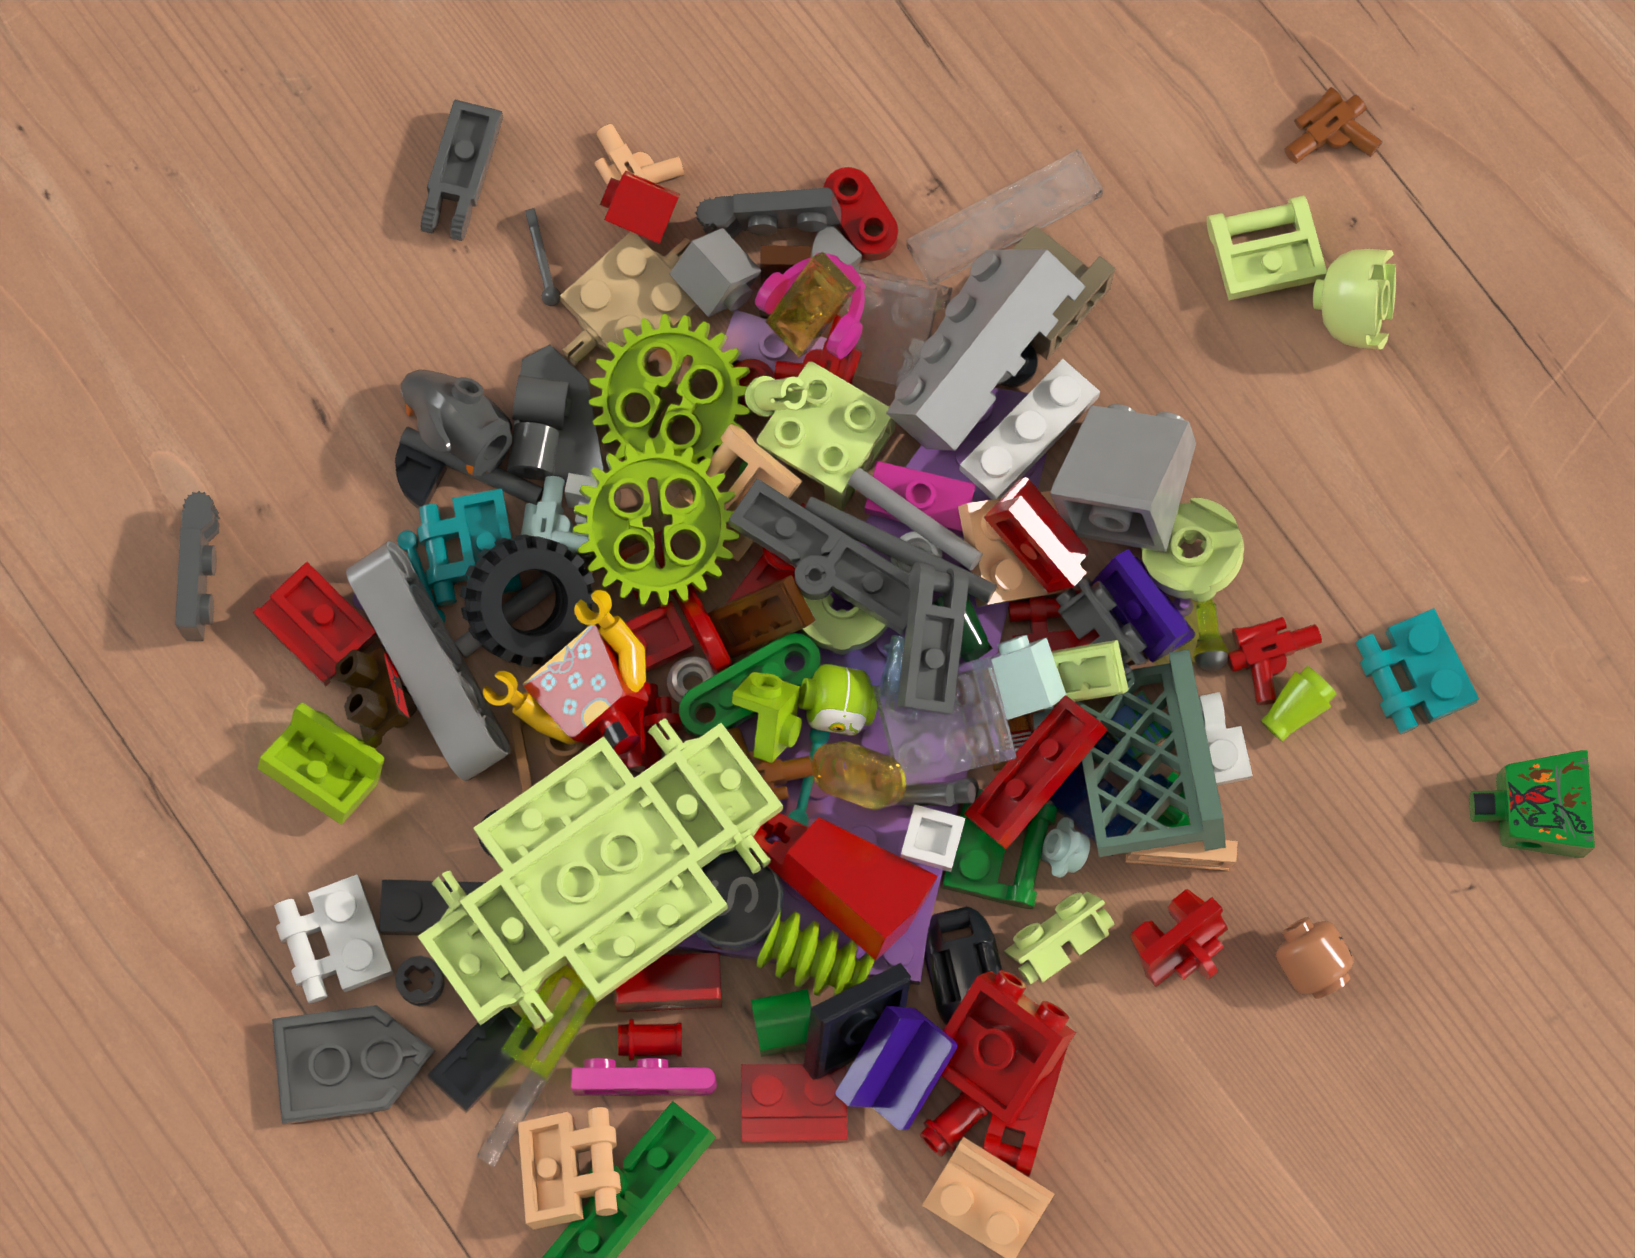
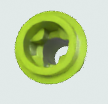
[1260,666,1337,742]

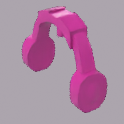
[755,253,866,359]

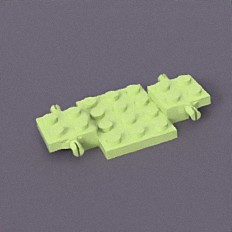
[418,719,783,1029]

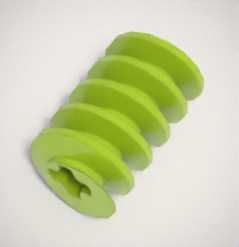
[756,910,875,997]

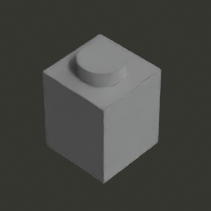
[670,228,761,317]

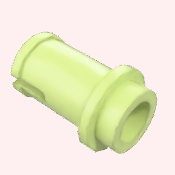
[745,376,807,417]

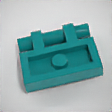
[417,488,522,607]
[1355,608,1479,735]

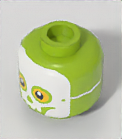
[798,664,879,736]

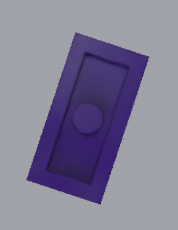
[1092,549,1195,663]
[835,1006,957,1130]

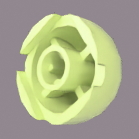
[1313,249,1396,349]

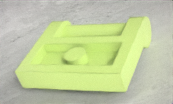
[1207,195,1327,301]

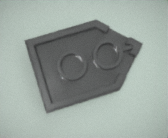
[272,1005,435,1124]

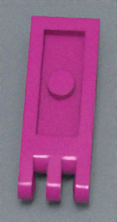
[571,1058,717,1096]

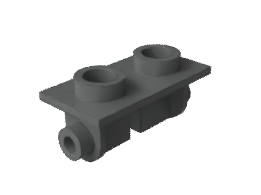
[1056,578,1149,676]

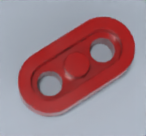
[824,167,898,261]

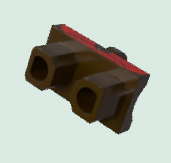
[335,645,418,749]

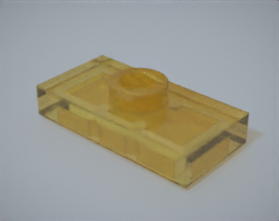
[765,252,857,358]

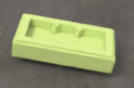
[1051,640,1128,705]

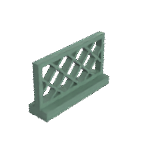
[1075,649,1226,857]

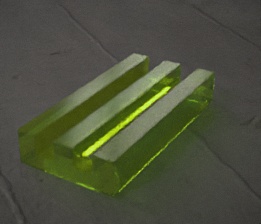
[501,965,597,1081]

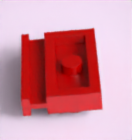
[253,562,379,687]
[741,1064,847,1143]

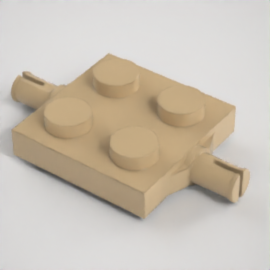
[560,231,699,366]

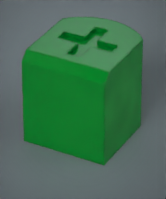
[751,989,812,1057]

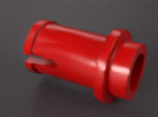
[618,1019,682,1061]
[920,1091,988,1157]

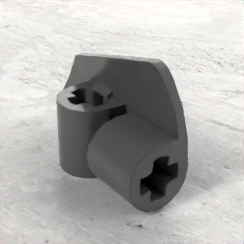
[507,344,604,483]

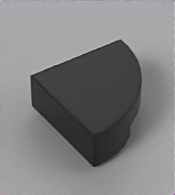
[395,443,447,509]

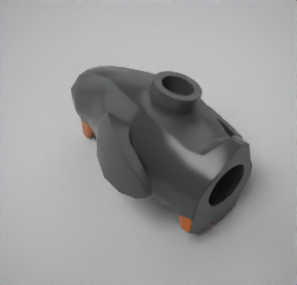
[400,369,512,476]

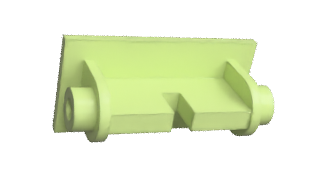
[1004,892,1115,985]

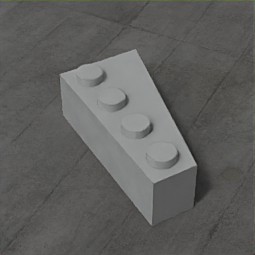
[886,249,1086,451]

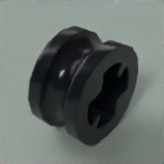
[395,956,445,1006]

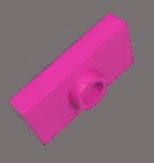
[865,461,976,537]

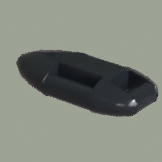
[924,906,1003,1025]

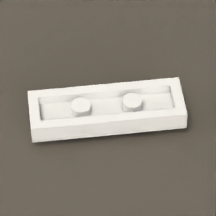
[959,359,1100,500]

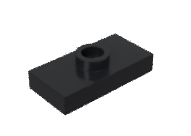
[427,1007,539,1113]

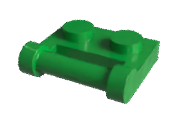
[943,789,1058,909]

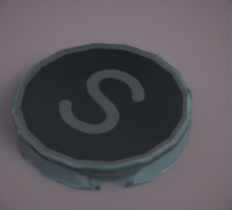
[694,849,784,951]

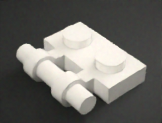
[274,875,394,1004]

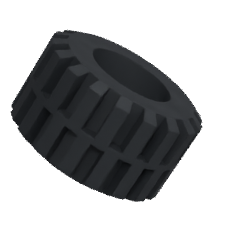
[460,534,596,667]

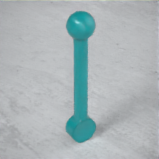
[397,530,446,623]
[788,728,830,826]

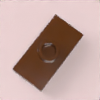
[708,575,815,659]

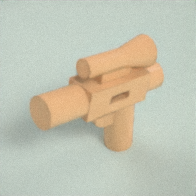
[595,124,684,185]

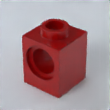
[600,170,680,244]

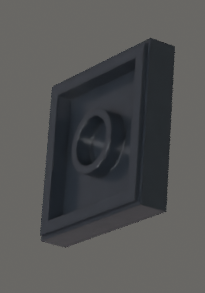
[803,963,911,1080]

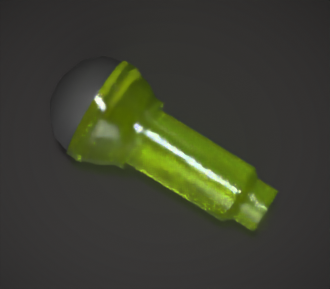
[1193,598,1229,671]

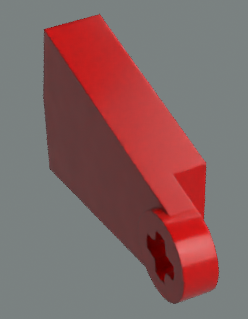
[751,813,938,961]

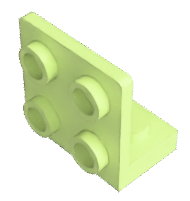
[757,362,895,511]

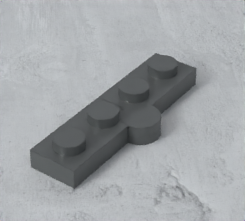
[729,479,911,635]

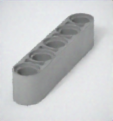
[346,541,511,781]

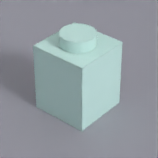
[984,635,1067,721]

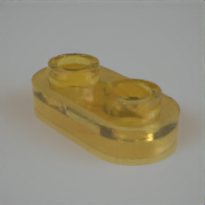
[812,741,906,810]

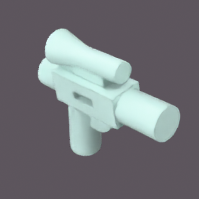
[520,476,592,557]

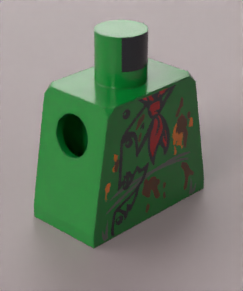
[1469,750,1595,858]

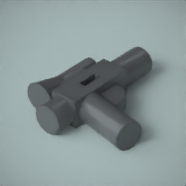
[878,777,979,807]

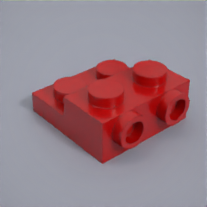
[941,970,1076,1125]

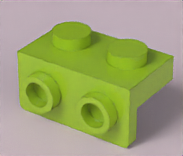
[257,702,384,825]

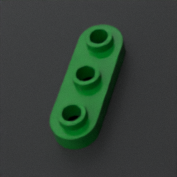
[679,633,821,738]

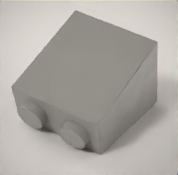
[1050,404,1196,552]

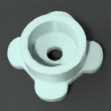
[1041,817,1090,878]

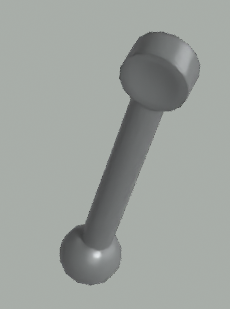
[525,208,561,306]

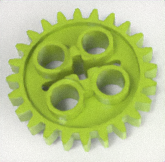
[589,314,753,465]
[573,439,739,607]

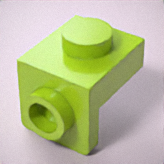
[732,672,802,763]

